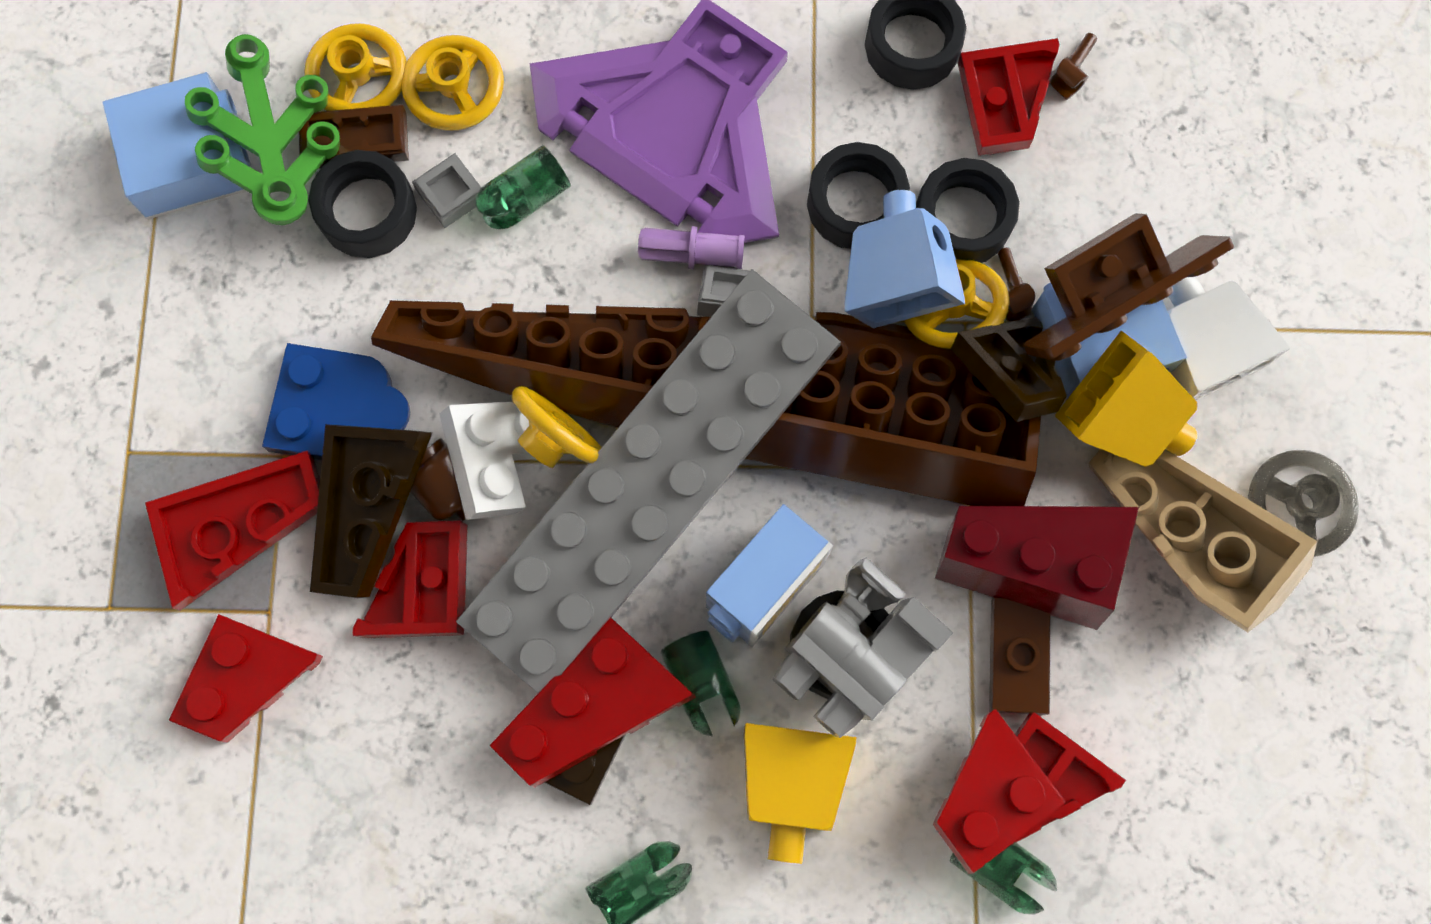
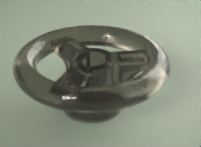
[1248,450,1359,557]

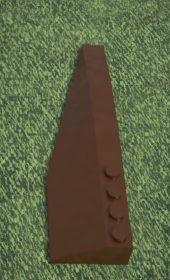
[371,300,1041,506]

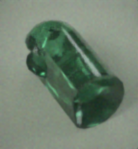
[476,145,571,229]
[660,630,741,736]
[585,841,692,924]
[949,842,1057,915]

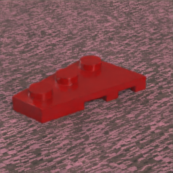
[145,451,320,611]
[489,617,696,788]

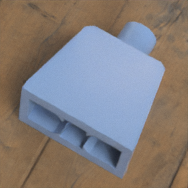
[845,190,965,328]

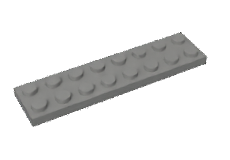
[456,269,841,693]

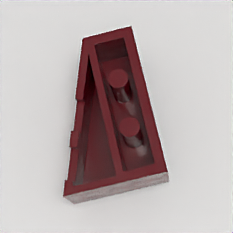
[934,506,1139,630]

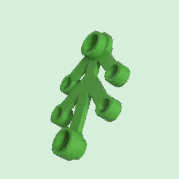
[185,34,340,225]

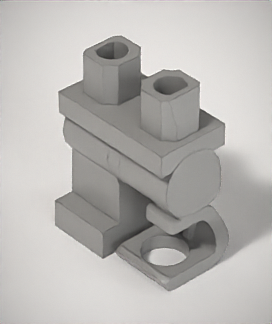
[773,558,953,738]

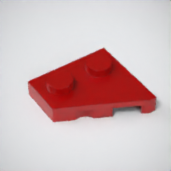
[169,614,323,743]

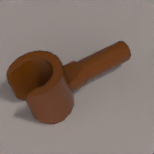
[1050,33,1097,100]
[998,247,1035,322]

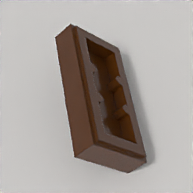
[299,105,409,168]
[989,598,1051,715]

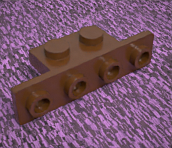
[1023,213,1234,361]

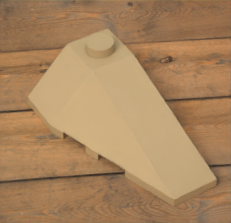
[1089,449,1317,633]

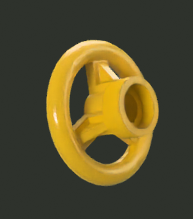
[304,23,407,111]
[401,35,504,131]
[904,259,1009,349]
[511,386,602,468]

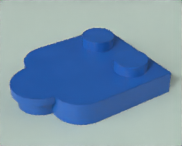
[262,343,410,460]

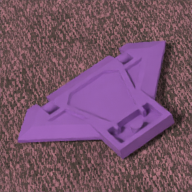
[530,0,788,243]

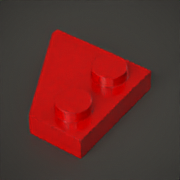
[958,38,1060,156]
[353,520,468,638]
[933,709,1066,874]
[1015,712,1126,842]

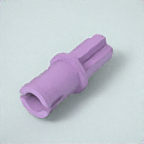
[638,226,745,269]

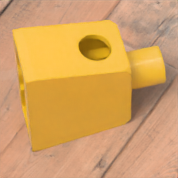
[1055,331,1198,467]
[743,723,857,864]

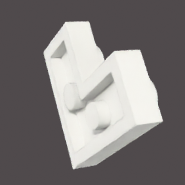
[439,401,535,520]

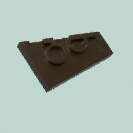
[310,424,432,598]

